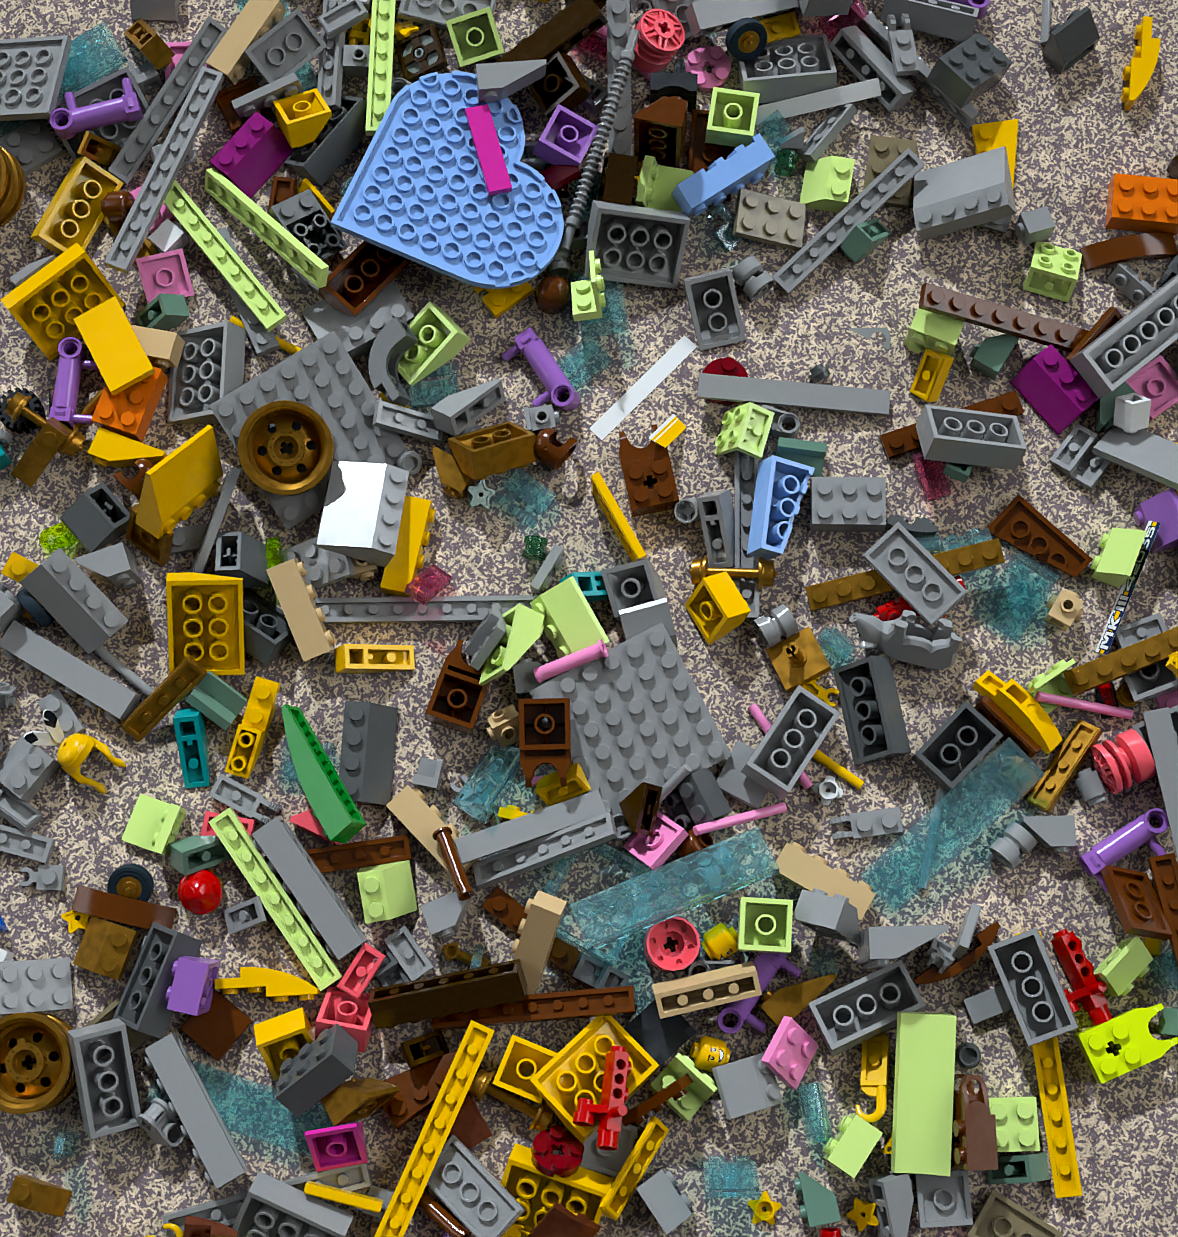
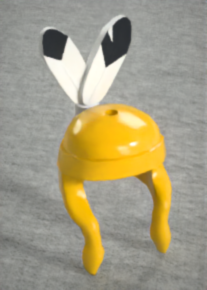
[24,710,126,794]

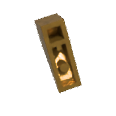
[124,18,175,70]
[11,417,72,488]
[759,973,837,1028]

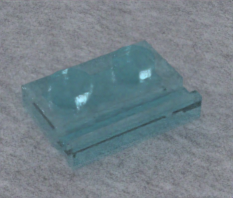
[557,335,614,391]

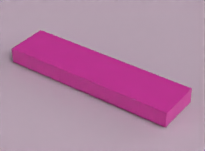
[465,104,512,196]

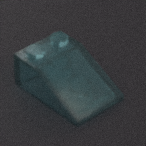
[571,270,629,339]
[975,550,1060,642]
[702,1155,760,1198]

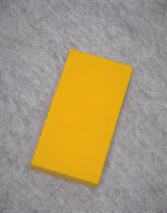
[73,296,156,396]
[591,471,646,562]

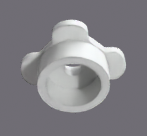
[813,776,843,806]

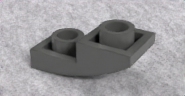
[884,514,939,538]

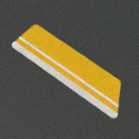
[649,414,686,448]

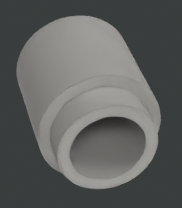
[1074,768,1108,807]

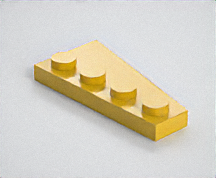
[971,119,1018,188]

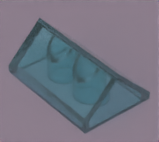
[452,744,522,824]

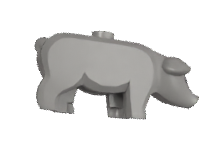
[849,610,963,669]

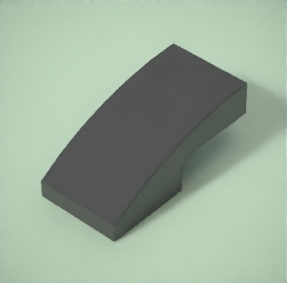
[375,943,410,987]
[570,952,630,989]

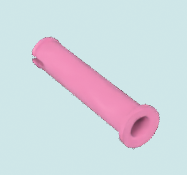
[533,639,609,683]

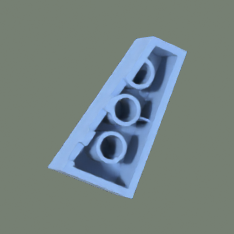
[672,133,775,217]
[747,455,815,560]

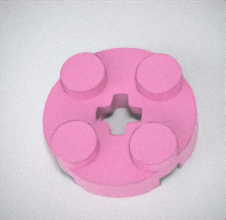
[685,46,731,92]

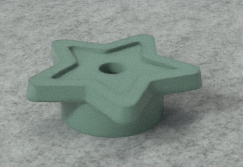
[466,479,496,509]

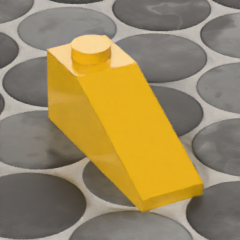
[87,427,168,468]
[334,644,415,674]

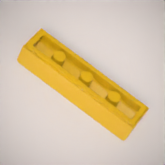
[599,1115,669,1221]

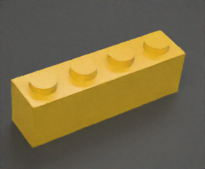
[380,495,436,597]

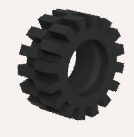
[0,387,44,434]

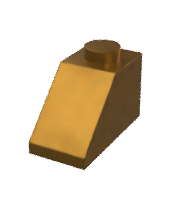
[432,446,475,499]
[6,1174,72,1217]

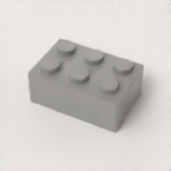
[809,477,886,532]

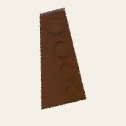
[985,494,1093,578]
[382,1049,483,1130]

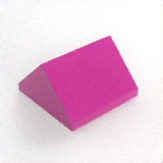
[305,1122,368,1172]

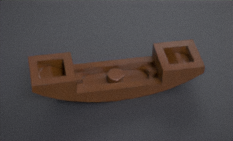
[1080,232,1178,272]
[71,885,177,929]
[913,921,1000,985]

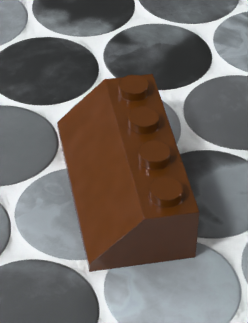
[634,96,688,169]
[318,241,412,317]

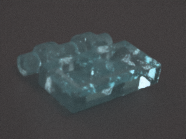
[494,468,557,529]

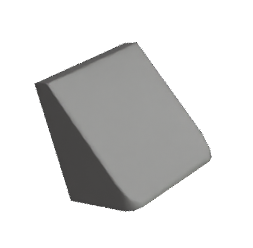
[779,127,804,149]

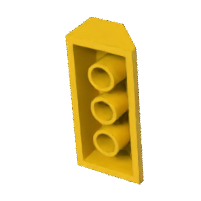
[30,156,123,255]

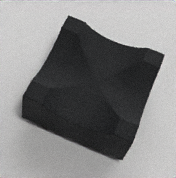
[650,71,698,113]
[624,1000,696,1066]

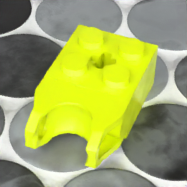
[1074,1003,1178,1084]

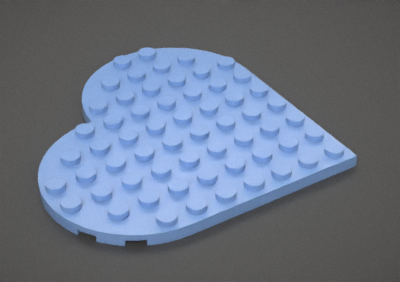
[331,71,564,289]

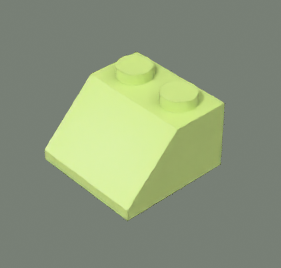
[800,156,855,213]
[1090,528,1147,588]
[357,860,418,924]
[1094,935,1153,997]

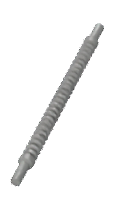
[560,29,640,251]

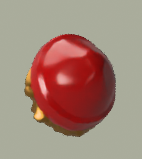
[177,868,223,915]

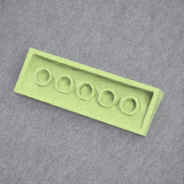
[891,1012,957,1177]

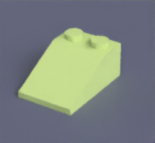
[398,301,471,386]
[479,604,545,686]

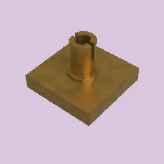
[126,504,174,567]
[766,626,832,694]

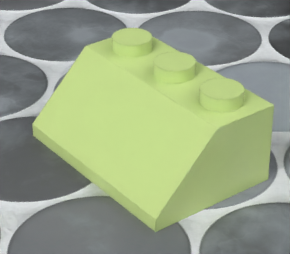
[530,576,609,658]

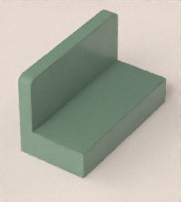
[776,437,827,477]
[185,671,248,731]

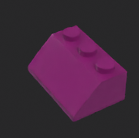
[210,111,295,199]
[1010,344,1099,435]

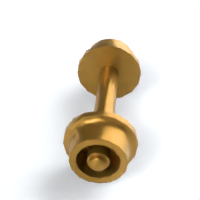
[4,392,86,458]
[688,556,778,590]
[468,1069,554,1132]

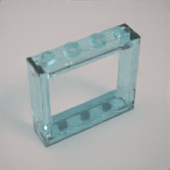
[543,843,662,967]

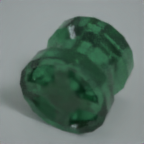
[774,149,799,177]
[522,535,548,561]

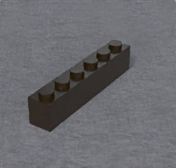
[495,0,608,98]
[368,959,527,1029]

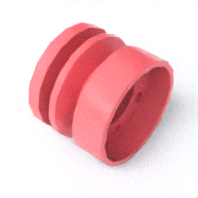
[632,9,685,73]
[1090,729,1156,795]
[642,916,700,972]

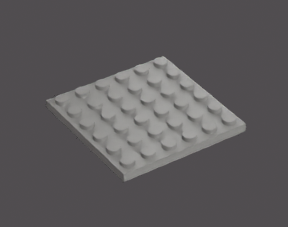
[209,330,408,530]
[529,622,732,816]

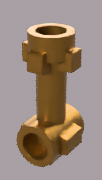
[442,941,490,968]

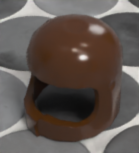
[535,275,570,315]
[534,428,578,471]
[113,458,155,500]

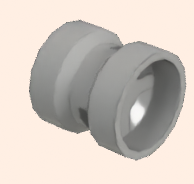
[547,246,571,277]
[674,498,700,523]
[613,813,633,841]

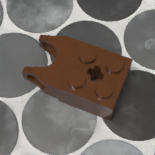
[619,424,679,517]
[425,639,491,736]
[519,698,571,788]
[951,1074,998,1171]

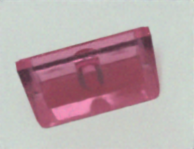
[818,0,869,41]
[572,32,607,64]

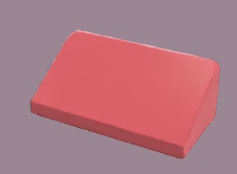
[337,942,386,1000]

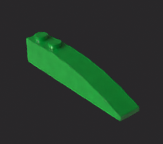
[281,704,367,843]

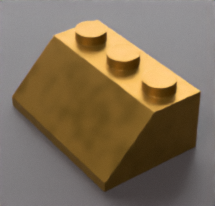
[448,421,537,480]

